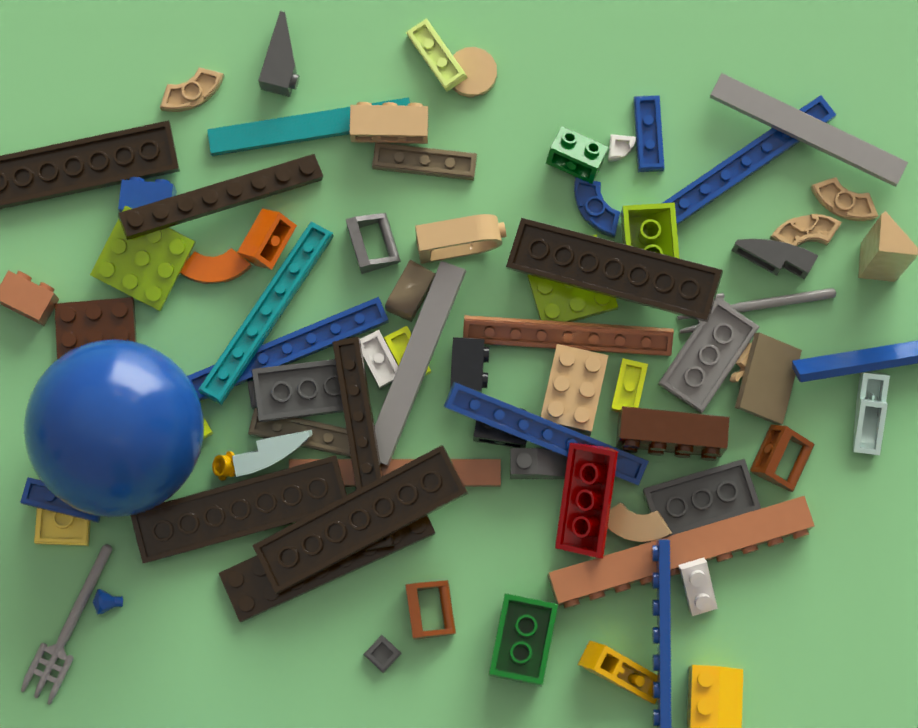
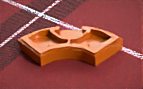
[180,248,252,284]

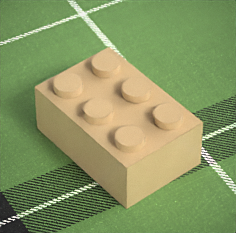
[541,344,609,437]

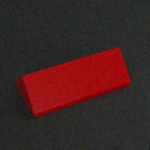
[555,443,618,559]

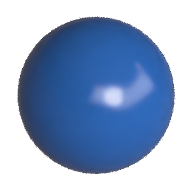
[24,340,204,517]

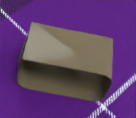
[385,260,435,322]

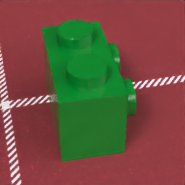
[546,127,609,184]

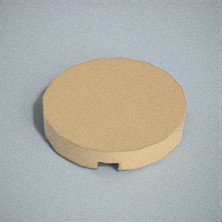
[452,47,497,98]

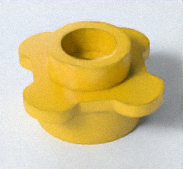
[212,451,236,481]

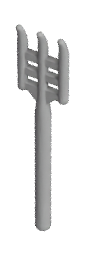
[677,288,836,334]
[21,544,112,704]

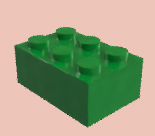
[489,593,558,687]

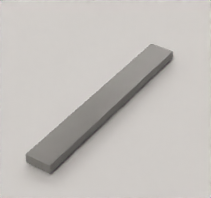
[709,73,908,187]
[375,261,466,466]

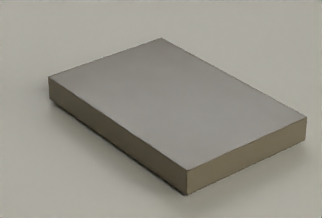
[735,332,802,425]

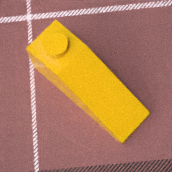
[578,640,658,705]

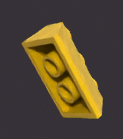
[687,665,743,728]

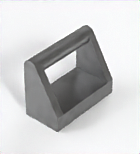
[346,213,401,274]

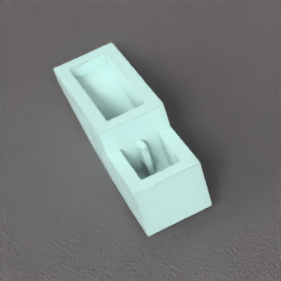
[853,371,890,455]
[232,430,313,477]

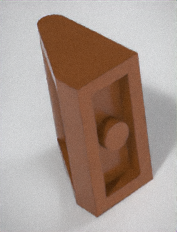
[750,424,815,492]
[405,580,456,640]

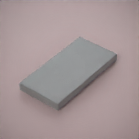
[658,298,760,413]

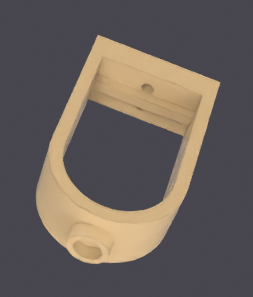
[415,214,507,264]

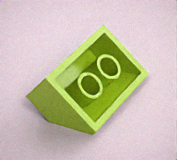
[621,203,679,258]

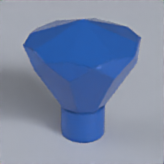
[93,589,123,615]

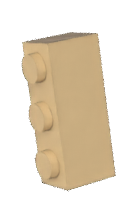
[350,102,428,144]

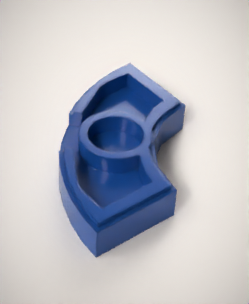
[574,177,620,238]

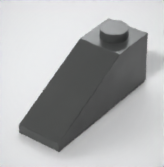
[258,11,300,97]
[510,448,568,479]

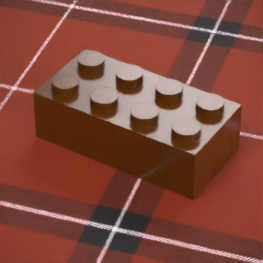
[616,406,730,461]

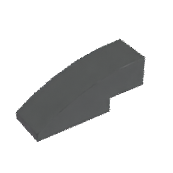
[731,239,818,279]

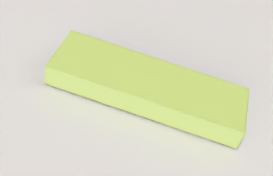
[406,18,468,92]

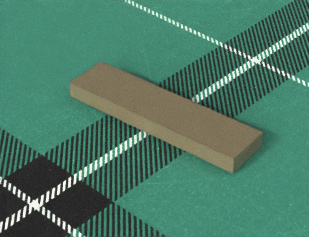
[372,143,477,180]
[248,408,351,458]

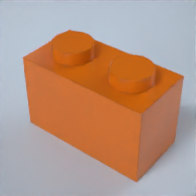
[237,208,297,270]

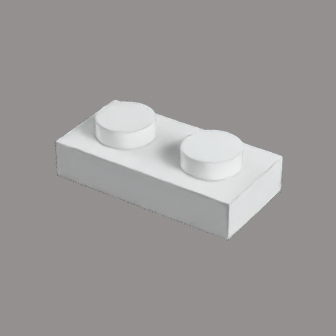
[360,330,398,389]
[678,558,718,616]

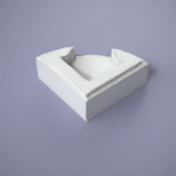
[608,134,636,161]

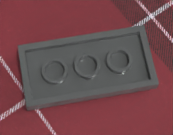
[251,359,344,423]
[643,459,761,536]

